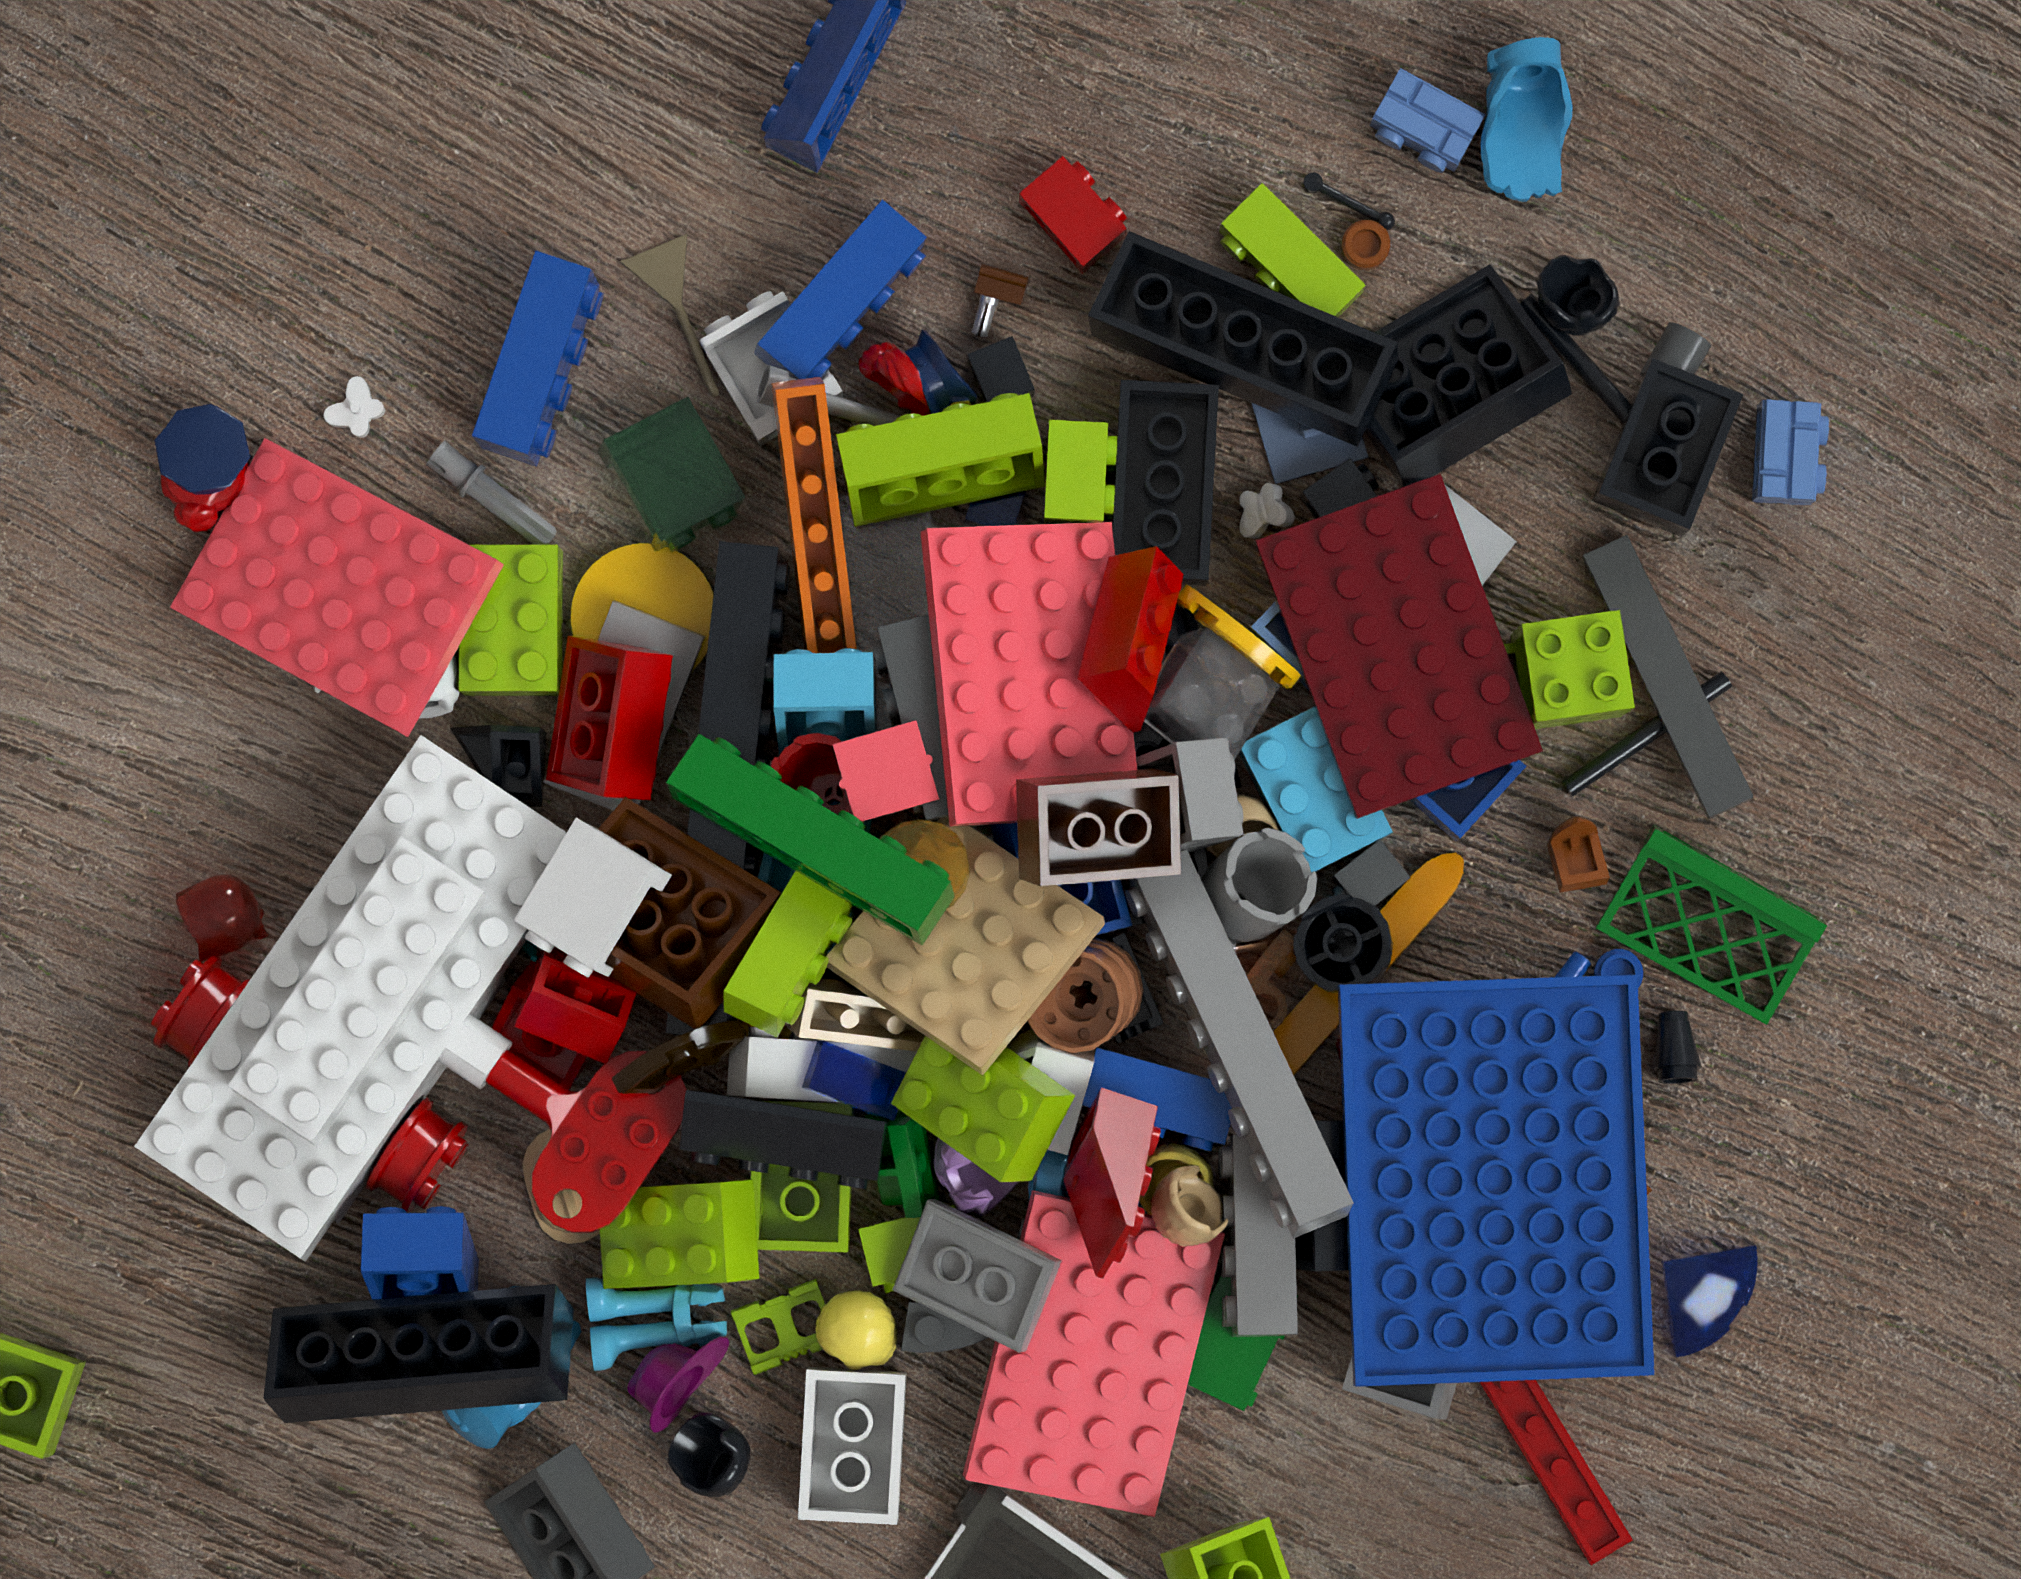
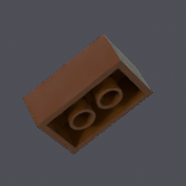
[1016,769,1181,886]

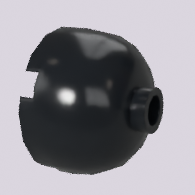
[1293,894,1394,994]

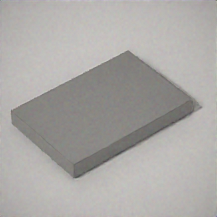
[893,1199,1062,1353]

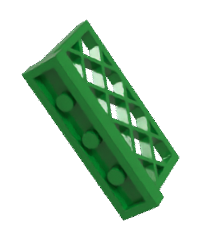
[1596,824,1827,1025]

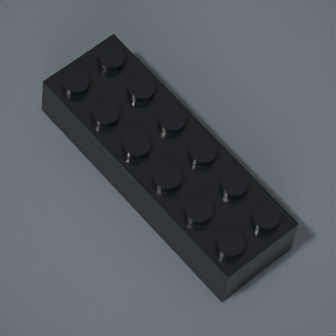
[1088,231,1398,447]
[263,1284,574,1423]

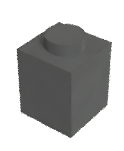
[1331,839,1411,906]

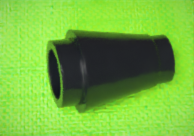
[1653,1011,1702,1084]

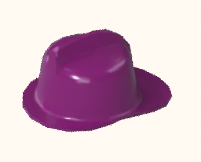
[627,1336,730,1433]

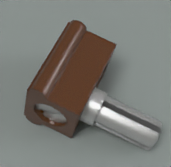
[971,264,1030,337]

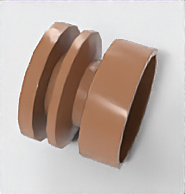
[1027,937,1144,1053]

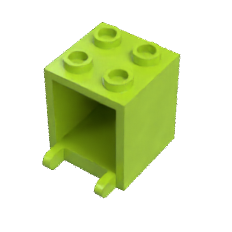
[1504,610,1635,729]

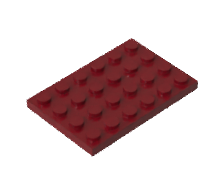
[1255,474,1543,819]

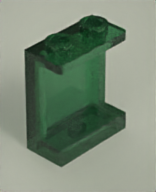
[597,397,746,552]

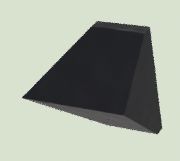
[450,725,547,807]

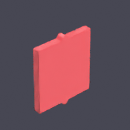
[832,720,939,822]

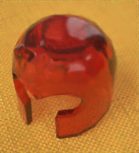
[176,874,269,962]

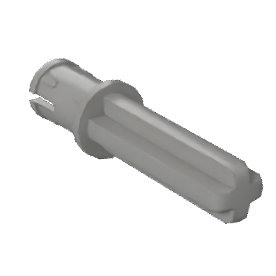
[426,440,557,545]

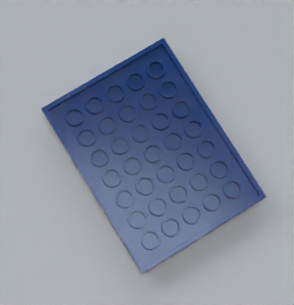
[1338,975,1655,1387]

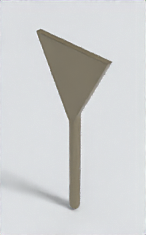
[620,234,719,397]

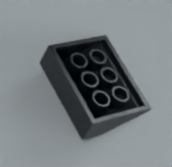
[1365,264,1572,487]

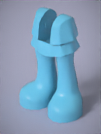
[586,1277,727,1371]

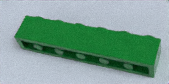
[666,734,955,945]

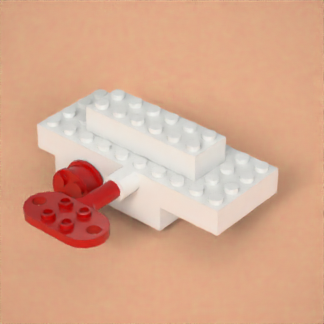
[134,735,687,1262]

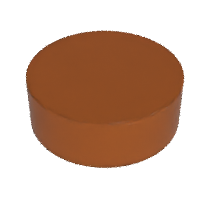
[1341,220,1390,271]

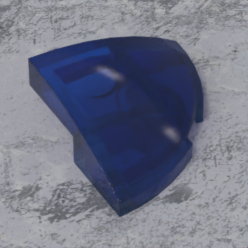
[1661,1245,1758,1358]

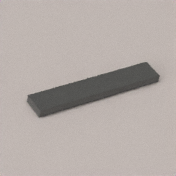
[1582,535,1754,819]

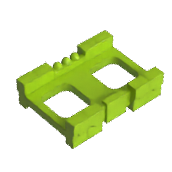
[731,1278,825,1375]

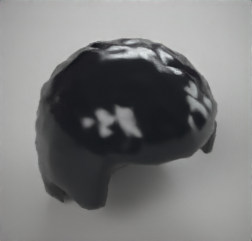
[1537,254,1620,336]
[668,1412,750,1497]

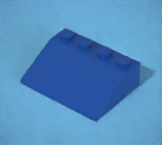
[761,0,906,173]

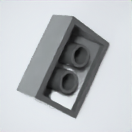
[484,1442,655,1579]

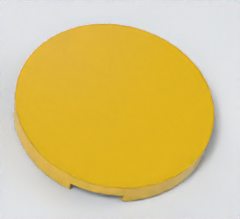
[571,543,714,672]
[1177,584,1301,689]

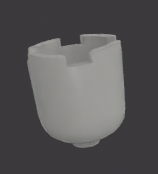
[1201,828,1317,942]

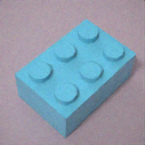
[1236,707,1393,872]

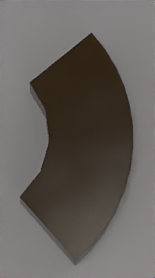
[611,1020,747,1094]

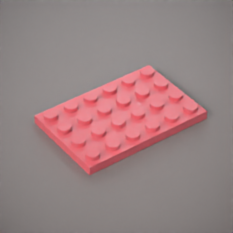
[170,438,504,737]
[921,522,1137,827]
[963,1190,1225,1517]

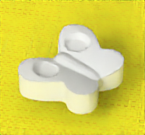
[324,376,385,438]
[1239,483,1294,539]

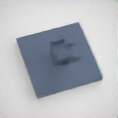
[1251,403,1368,484]

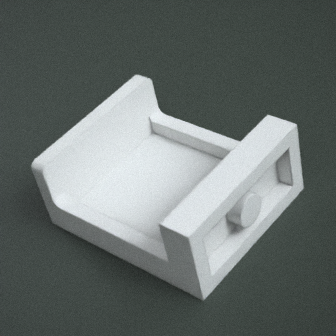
[699,291,844,446]
[514,818,672,978]

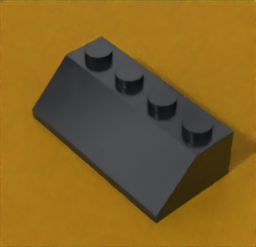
[680,1090,888,1189]

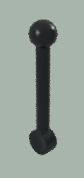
[1303,172,1395,230]

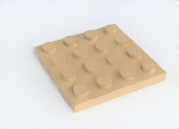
[826,817,1105,1075]

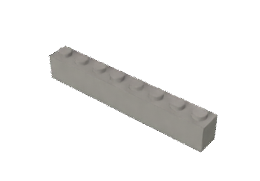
[1125,849,1354,1239]

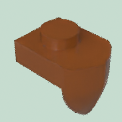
[1547,816,1610,893]

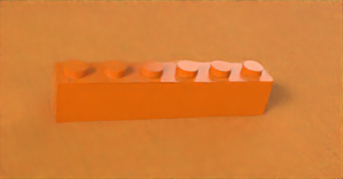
[771,377,857,653]

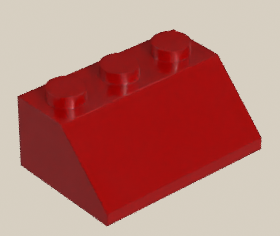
[1077,546,1184,732]
[546,636,673,800]

